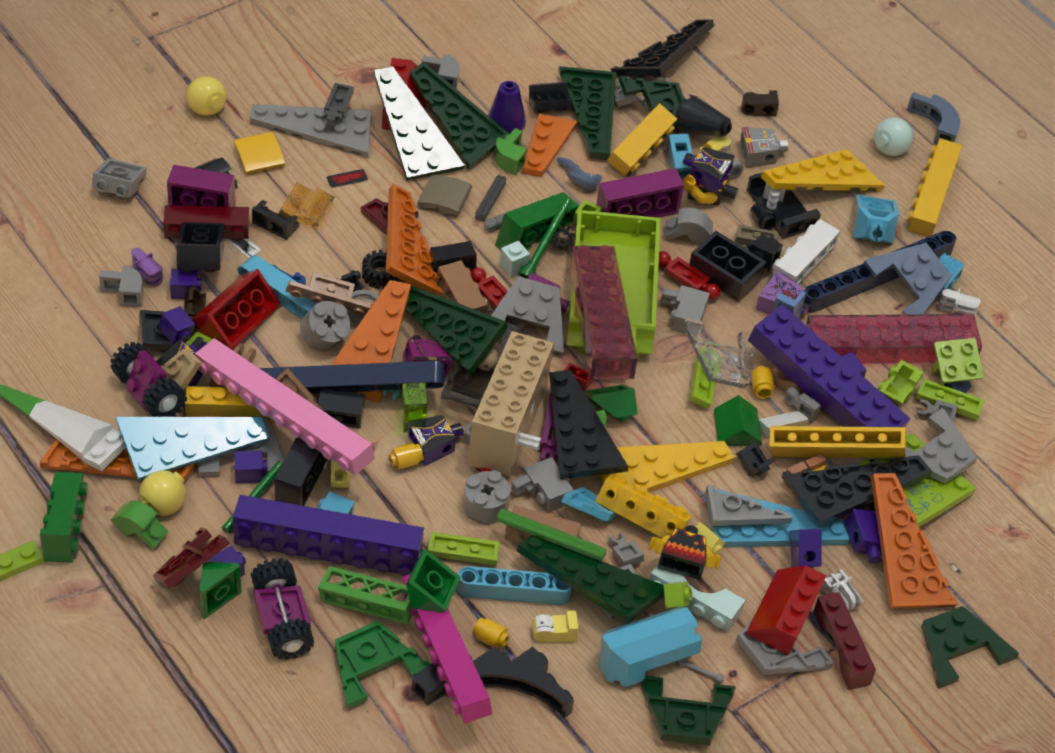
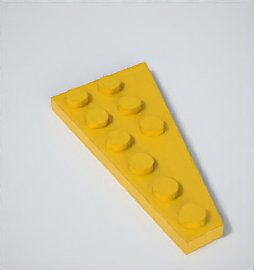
[761,149,885,191]
[598,441,735,492]

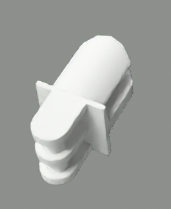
[763,183,785,210]
[938,288,981,318]
[822,570,864,610]

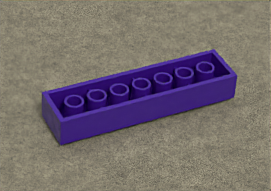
[747,304,910,427]
[233,495,424,576]

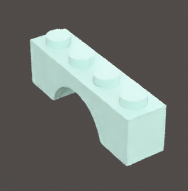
[650,563,745,632]

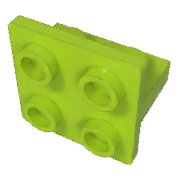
[931,338,984,383]

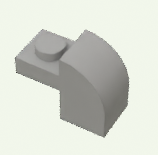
[422,54,460,89]
[664,208,713,244]
[99,266,143,307]

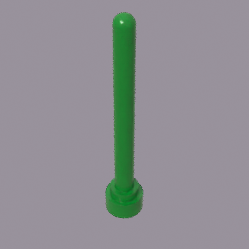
[518,197,572,279]

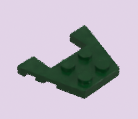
[618,76,685,138]
[921,606,1019,689]
[641,676,735,745]

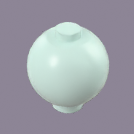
[874,117,914,157]

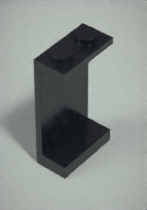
[746,172,821,239]

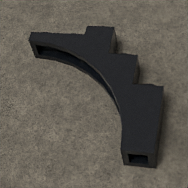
[412,646,574,718]

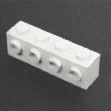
[772,219,840,285]

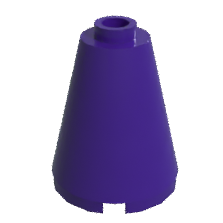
[488,81,526,134]

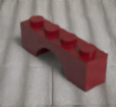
[813,592,876,690]

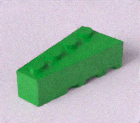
[495,192,579,250]
[40,472,88,563]

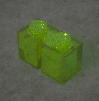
[401,383,427,432]

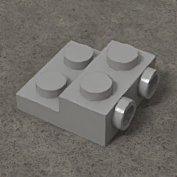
[92,158,147,198]

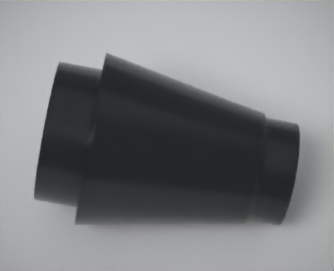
[750,203,777,230]

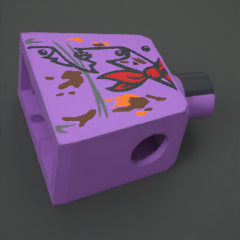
[756,271,810,316]

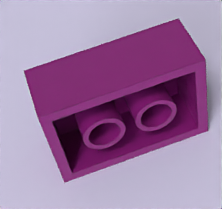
[167,164,236,207]

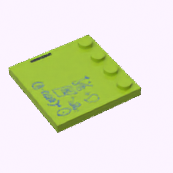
[860,433,976,527]

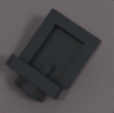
[736,441,775,476]

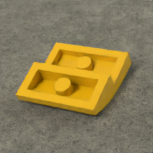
[233,132,285,175]

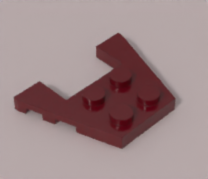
[153,527,230,588]

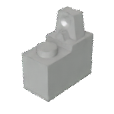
[660,285,710,337]
[511,457,574,513]

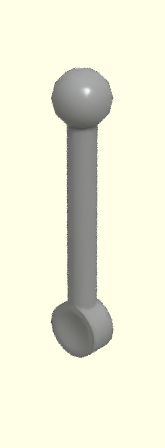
[677,658,724,683]

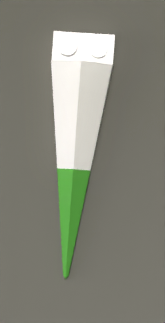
[0,384,126,471]

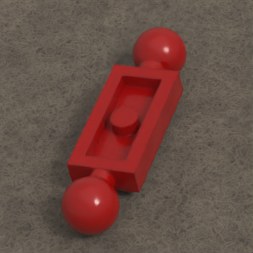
[658,251,720,300]
[471,267,522,324]

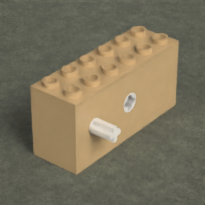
[467,331,554,477]

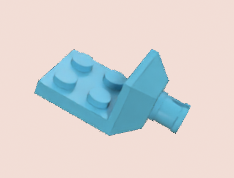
[853,195,899,244]

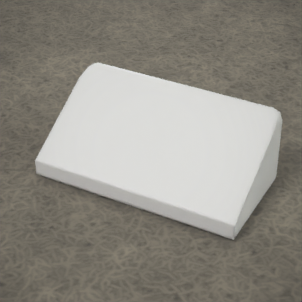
[759,410,809,438]

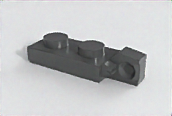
[324,83,354,129]

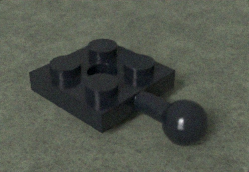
[139,310,199,350]

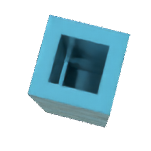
[667,134,693,182]

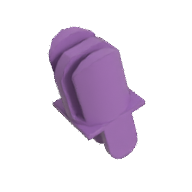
[131,248,163,287]

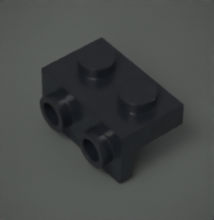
[529,82,572,112]

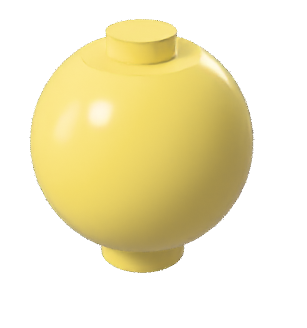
[186,76,227,116]
[139,470,186,516]

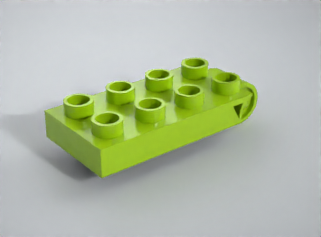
[567,210,661,366]

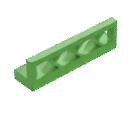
[318,566,412,625]

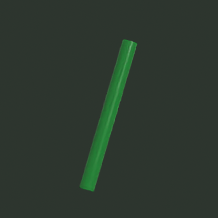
[222,461,282,533]

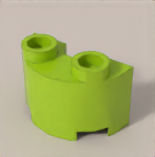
[878,360,924,406]

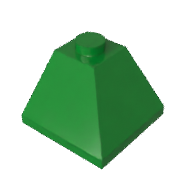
[584,384,638,421]

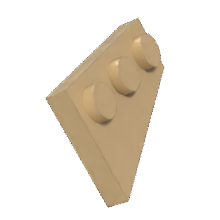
[163,349,202,390]

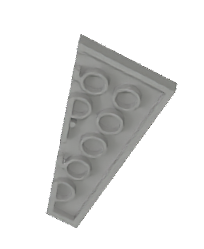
[250,104,371,158]

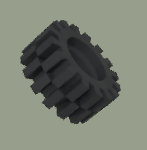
[362,250,399,289]

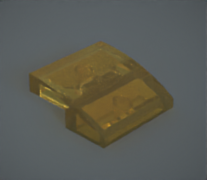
[278,182,335,227]

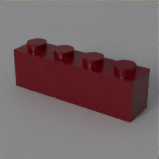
[163,205,250,240]

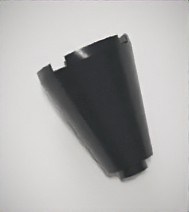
[676,95,732,137]

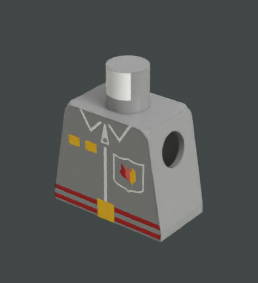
[740,127,788,168]

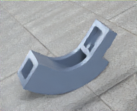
[907,92,960,144]

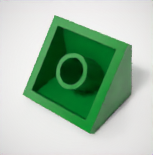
[714,395,762,446]
[406,549,461,613]
[199,562,241,619]

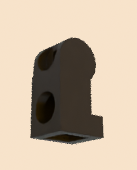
[741,90,779,116]

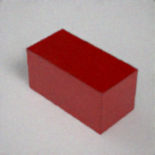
[563,363,593,391]

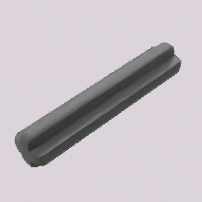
[475,175,506,221]

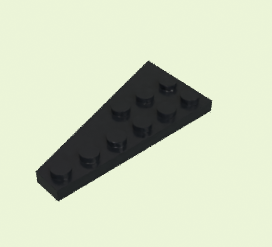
[611,19,714,77]
[549,370,628,479]
[782,455,932,527]

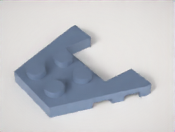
[864,243,952,327]

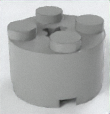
[300,301,350,350]
[463,470,510,524]

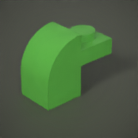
[495,128,527,175]
[110,501,169,549]

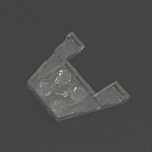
[683,318,756,389]

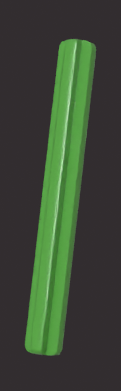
[497,509,606,561]

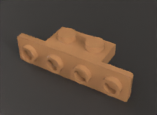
[286,272,372,316]

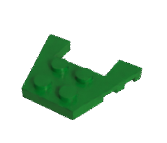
[335,621,431,709]

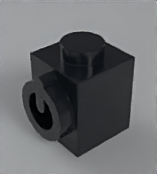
[748,234,783,270]

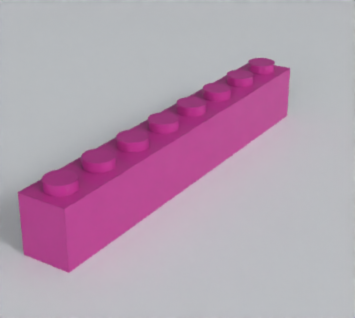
[402,574,492,724]

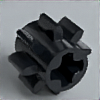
[551,224,575,250]

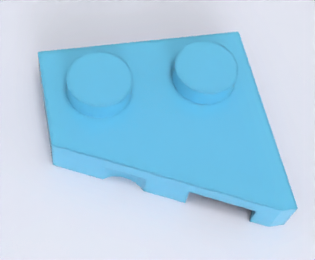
[561,487,618,522]

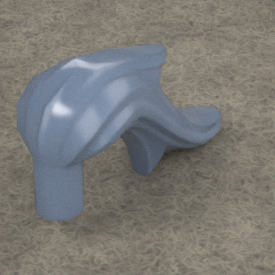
[557,157,602,191]

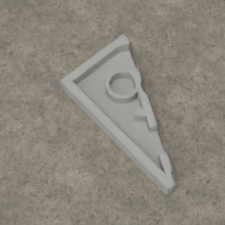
[706,485,792,526]

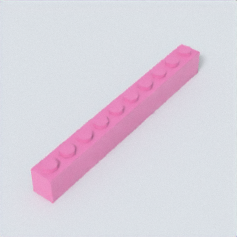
[195,338,375,475]

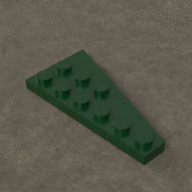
[558,66,616,159]

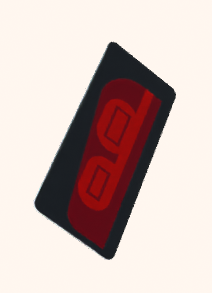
[327,169,368,188]

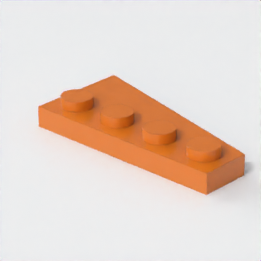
[522,114,577,177]

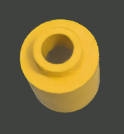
[751,366,775,399]
[388,443,424,470]
[473,618,510,649]

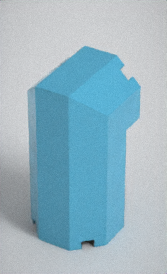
[599,607,702,687]

